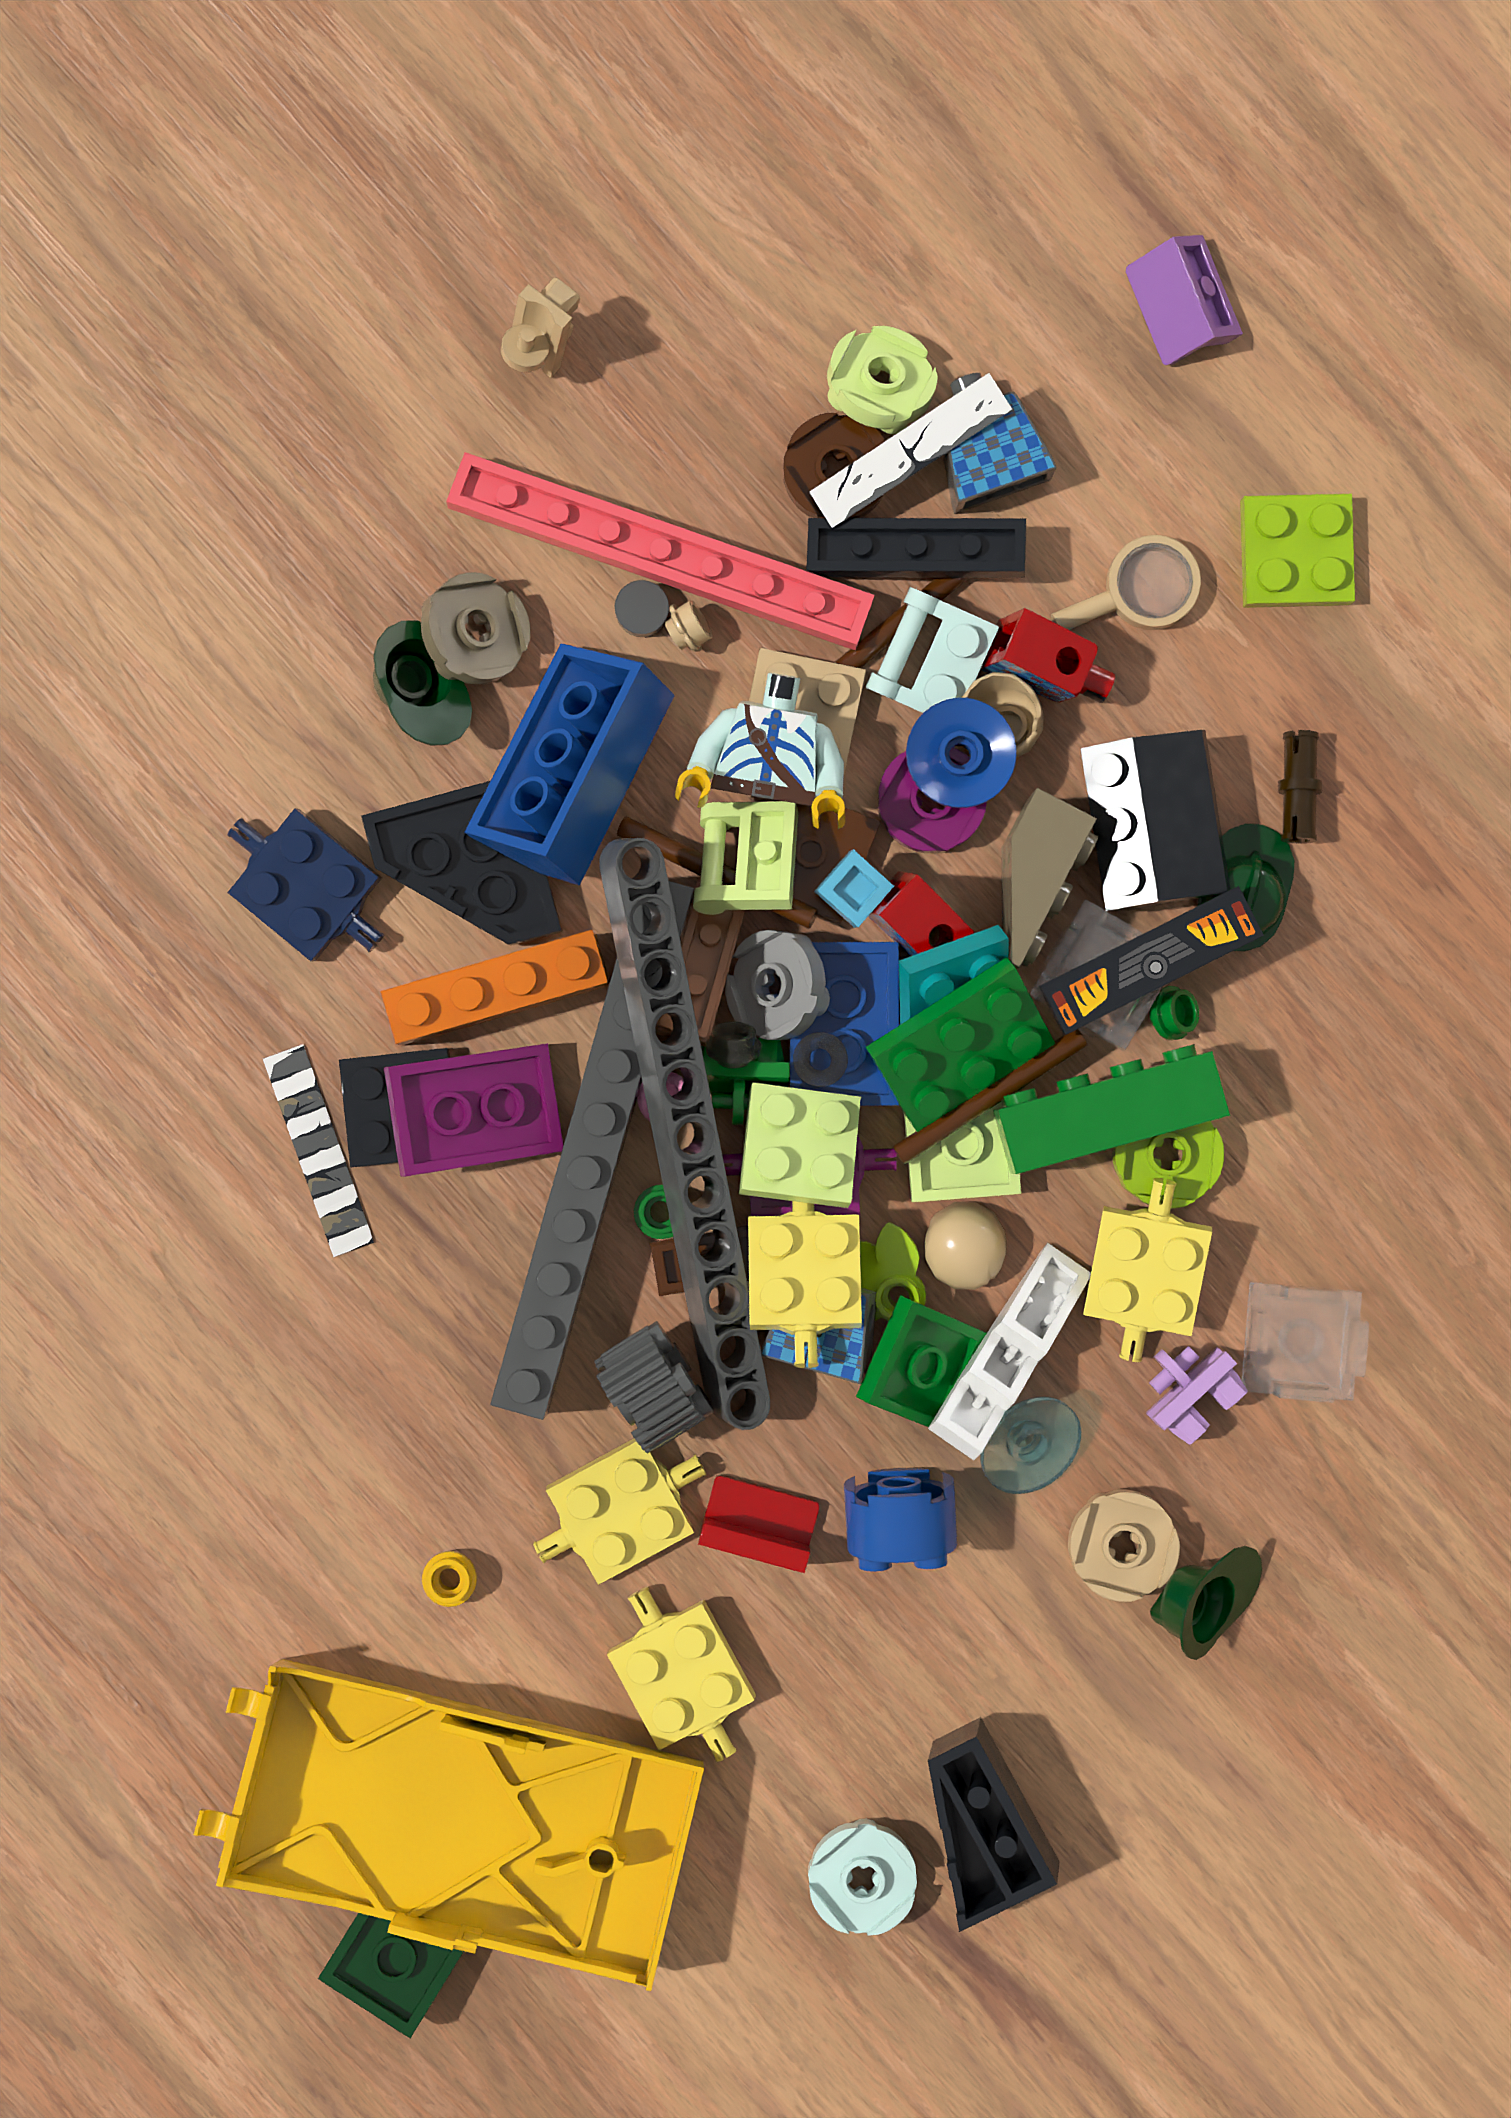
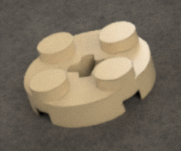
[1068,1489,1180,1602]

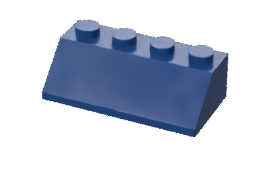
[465,643,675,885]

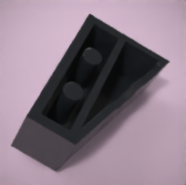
[928,1717,1060,1932]

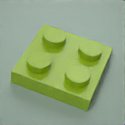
[1240,494,1355,608]

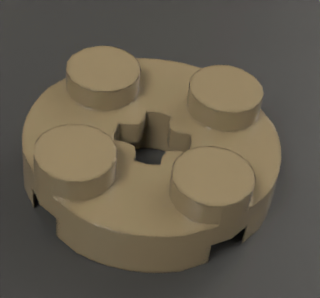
[421,572,530,685]

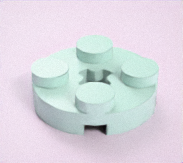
[808,1818,917,1936]

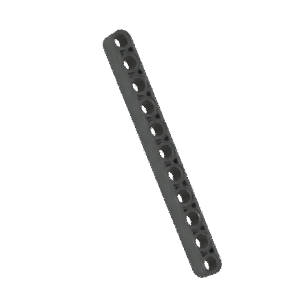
[599,838,770,1430]

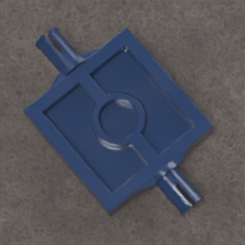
[227,808,384,962]

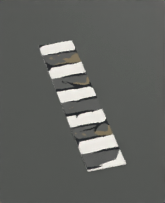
[263,1045,374,1257]

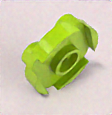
[1112,1121,1224,1209]

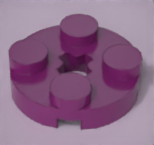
[878,747,987,853]

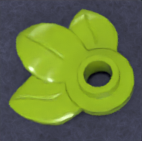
[860,1222,926,1321]

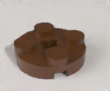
[783,413,885,518]

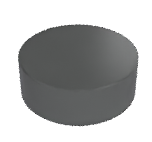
[615,580,669,637]

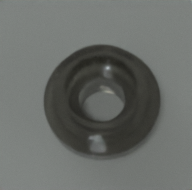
[706,1022,761,1068]
[793,1032,848,1087]

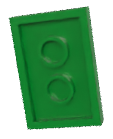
[866,957,1055,1132]

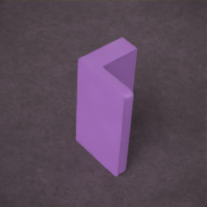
[1126,235,1243,365]

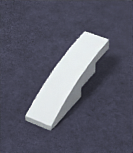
[928,1243,1091,1460]

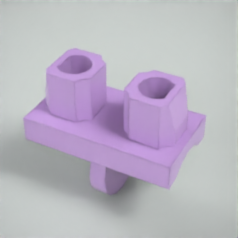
[1146,1346,1248,1445]

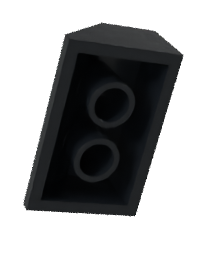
[1080,730,1231,911]

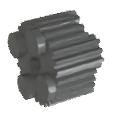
[594,1321,714,1454]

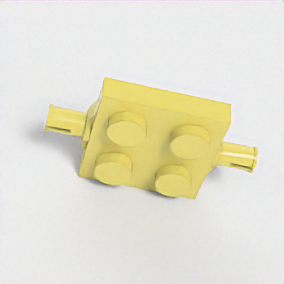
[1083,1178,1212,1362]
[748,1201,862,1368]
[533,1438,707,1585]
[607,1587,756,1762]

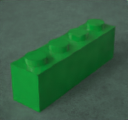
[993,1044,1230,1174]

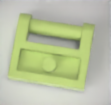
[693,801,798,915]

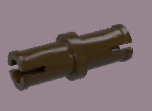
[1278,730,1322,844]

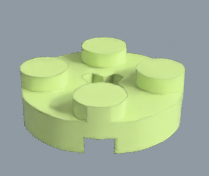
[827,326,938,434]

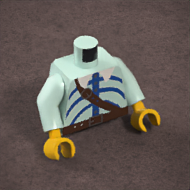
[675,673,846,829]

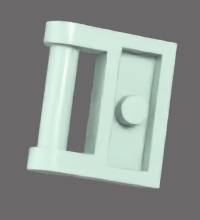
[866,587,999,713]

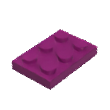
[384,1043,563,1177]

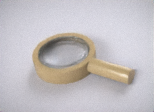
[1051,535,1201,630]

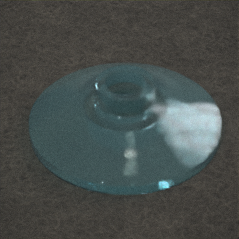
[980,1397,1081,1494]

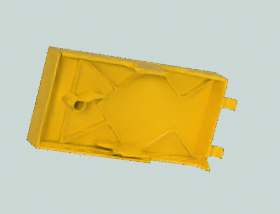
[193,1659,704,1991]

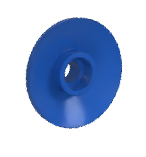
[906,698,1016,808]

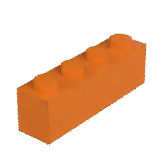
[380,930,610,1046]

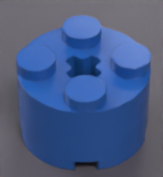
[844,1468,957,1572]

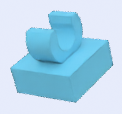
[814,849,894,928]

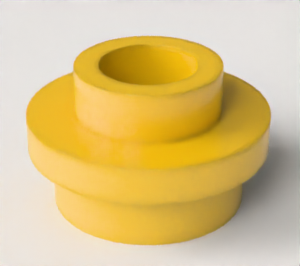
[422,1551,477,1607]

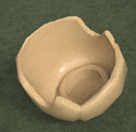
[962,672,1044,758]
[924,1202,1006,1290]

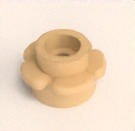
[665,600,713,652]

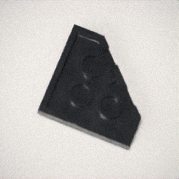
[361,781,563,946]

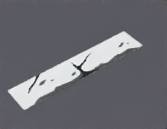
[810,373,1012,528]

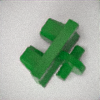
[701,1036,789,1125]

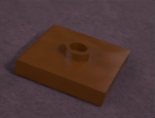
[773,799,881,924]

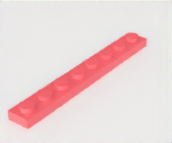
[446,452,874,650]

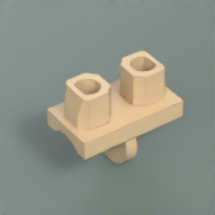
[501,277,580,378]

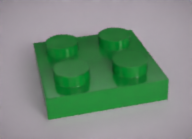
[856,1295,987,1427]

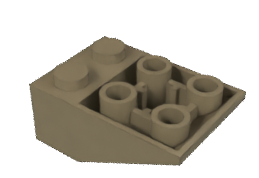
[1001,788,1098,969]

